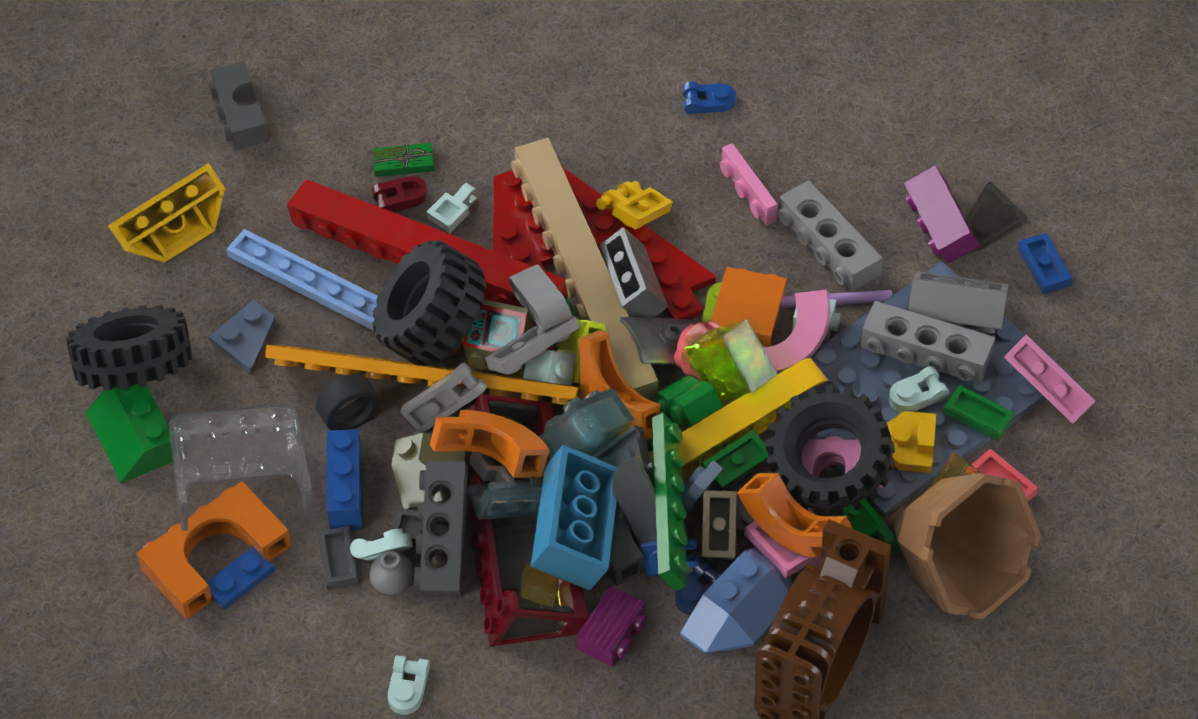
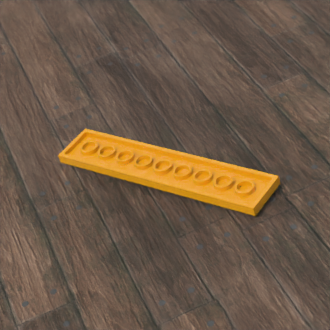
[265,345,580,405]

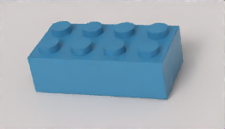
[531,445,617,590]

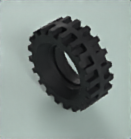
[66,305,193,390]
[765,385,895,516]

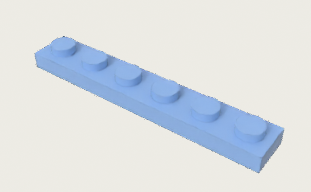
[226,229,378,331]

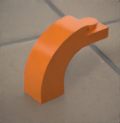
[430,410,550,478]
[737,473,852,558]

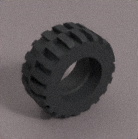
[372,240,486,366]

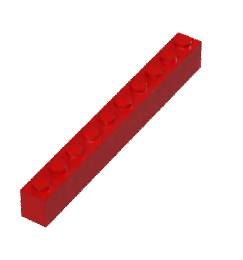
[287,179,568,320]

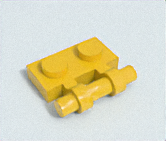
[596,181,673,230]

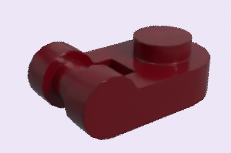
[371,176,427,212]

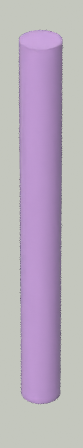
[780,290,893,309]

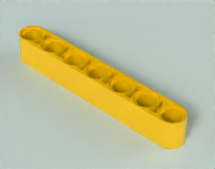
[649,358,829,480]

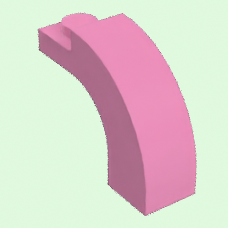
[738,290,831,374]

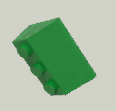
[85,384,180,484]

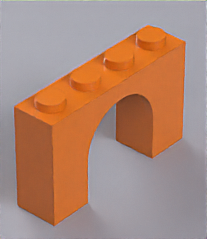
[136,481,292,620]

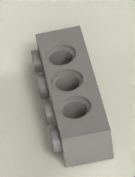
[778,180,883,292]
[861,301,995,384]

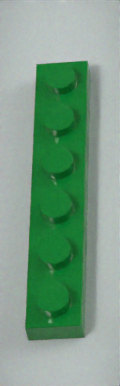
[652,413,689,591]

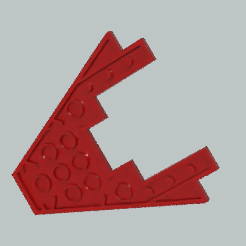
[493,167,716,351]

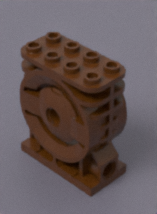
[754,519,891,719]

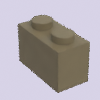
[702,491,737,560]

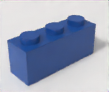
[327,429,363,530]

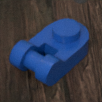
[682,81,736,114]

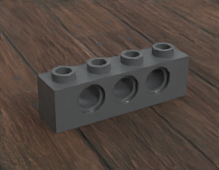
[414,461,468,597]

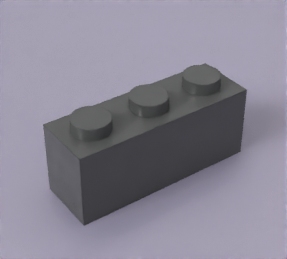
[600,227,668,318]

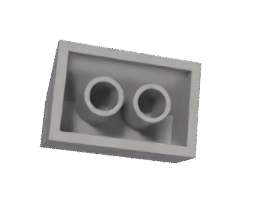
[908,271,1009,333]

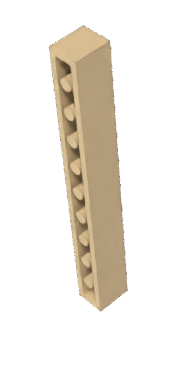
[511,137,658,399]

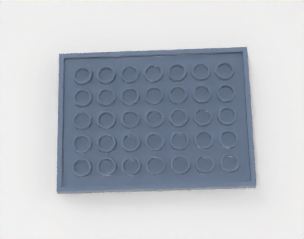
[810,261,1072,518]

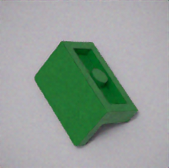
[701,430,768,491]

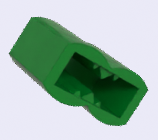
[654,375,722,427]

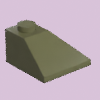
[391,433,469,511]

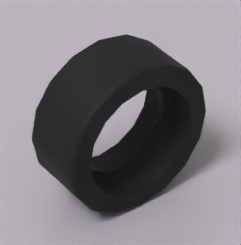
[316,374,380,431]

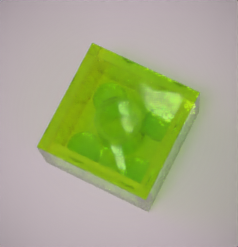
[685,319,777,401]

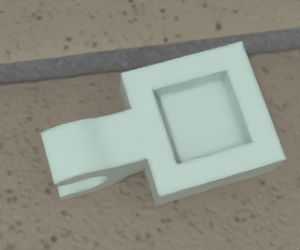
[426,183,477,233]

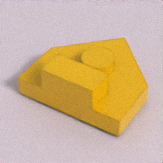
[887,411,936,473]

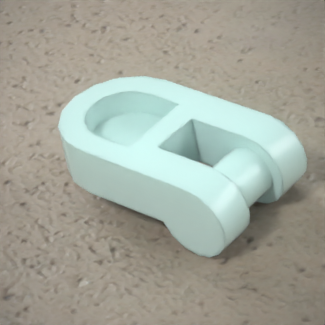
[889,366,949,413]
[350,529,413,561]
[388,655,430,715]

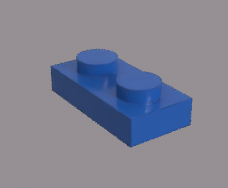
[1017,233,1072,294]
[206,547,275,610]

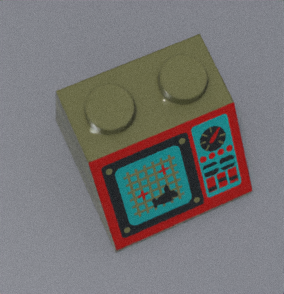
[463,300,534,378]

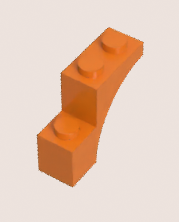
[578,331,661,441]

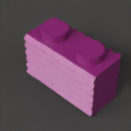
[577,586,647,666]

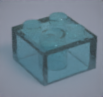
[539,388,634,458]

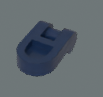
[675,558,725,615]

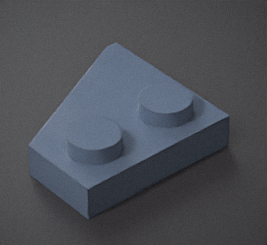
[209,299,276,374]
[683,460,723,515]

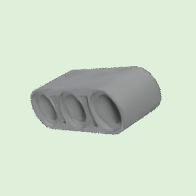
[508,264,572,331]

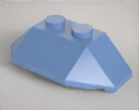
[680,547,792,654]

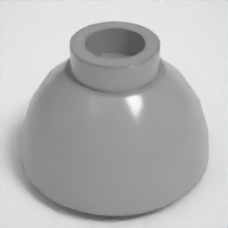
[370,551,415,595]

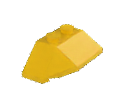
[108,163,225,263]

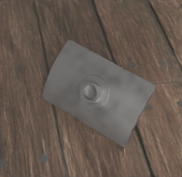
[620,317,710,366]

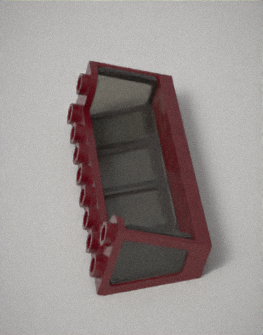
[467,394,588,647]

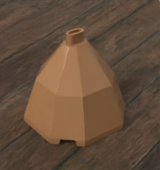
[888,473,1041,619]

